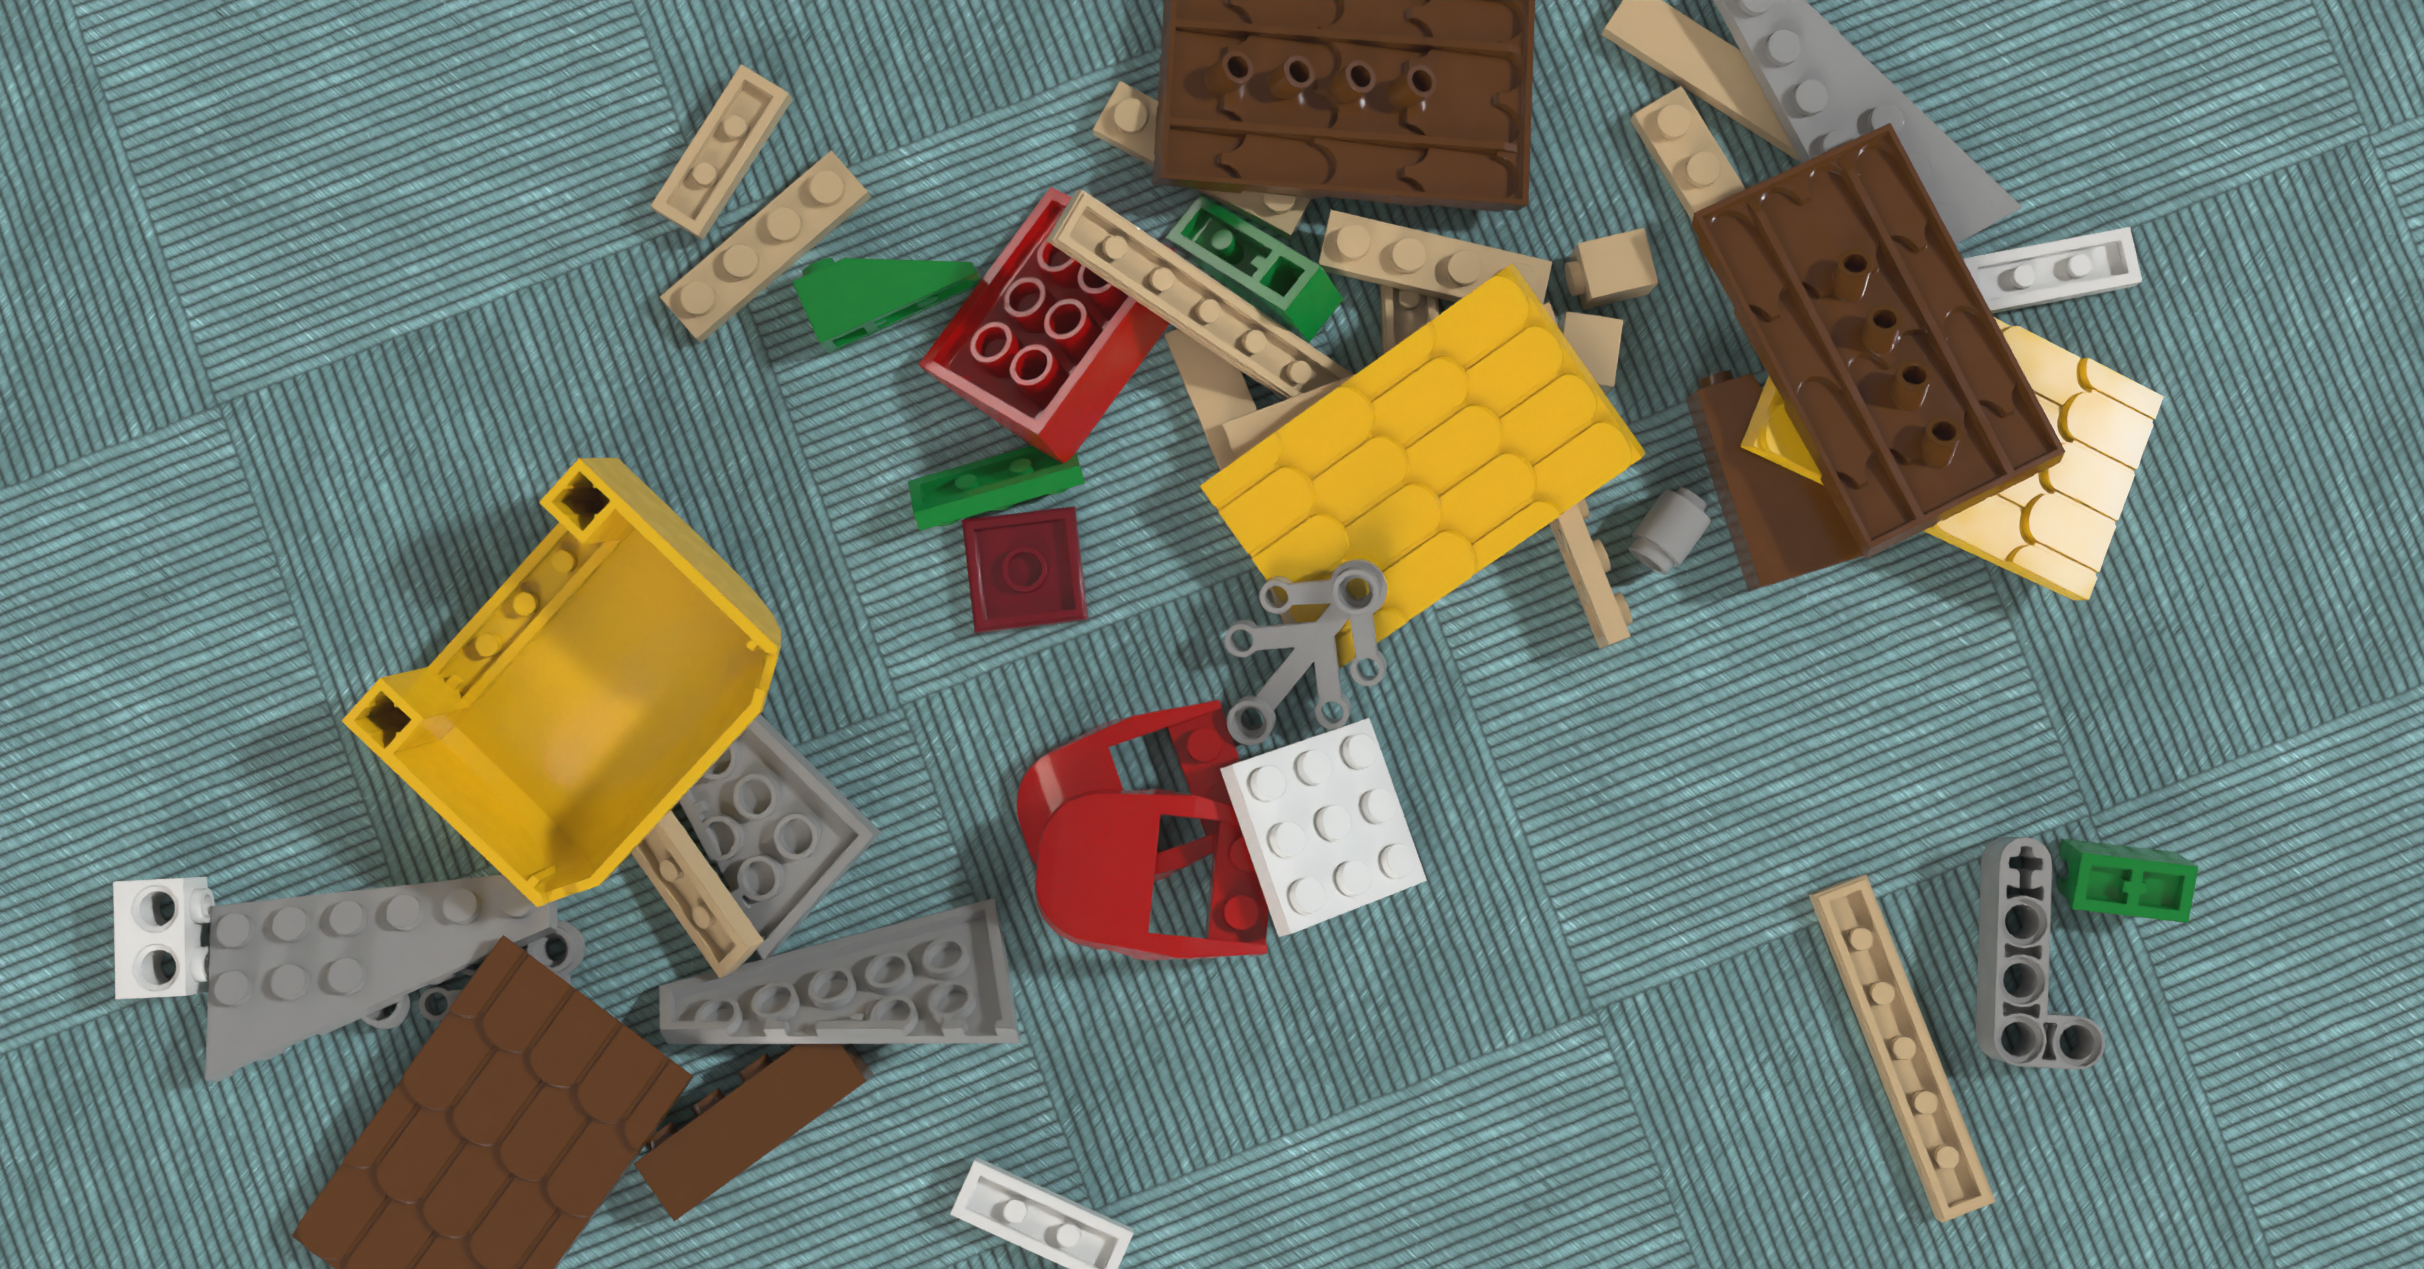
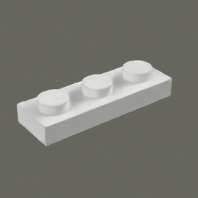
[1963,227,2142,314]
[950,1157,1134,1269]

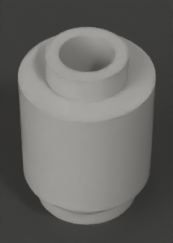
[1629,487,1711,575]

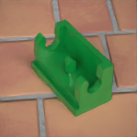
[2056,838,2198,923]

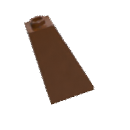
[1686,370,1864,592]

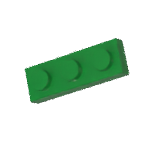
[908,446,1085,531]

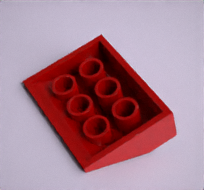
[918,187,1177,463]

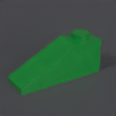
[1166,194,1343,343]
[792,258,980,354]

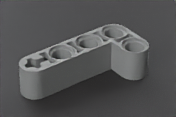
[1976,837,2105,1070]

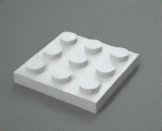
[1220,718,1427,937]

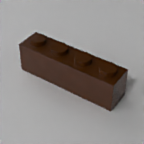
[634,1044,874,1221]

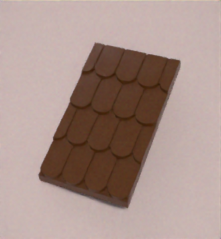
[1152,0,1535,212]
[1692,123,2066,559]
[291,935,693,1269]

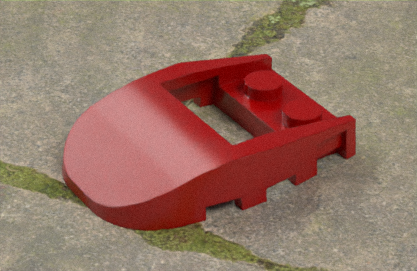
[1016,699,1240,882]
[1035,788,1269,961]

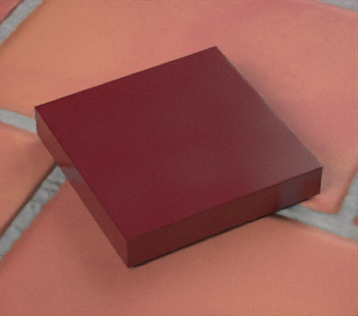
[962,506,1089,634]

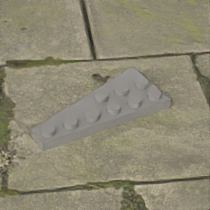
[1713,0,2023,245]
[679,714,882,960]
[205,875,558,1083]
[659,898,1021,1044]

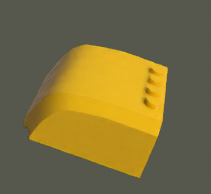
[342,458,781,908]

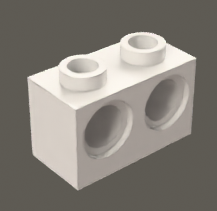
[113,877,215,999]

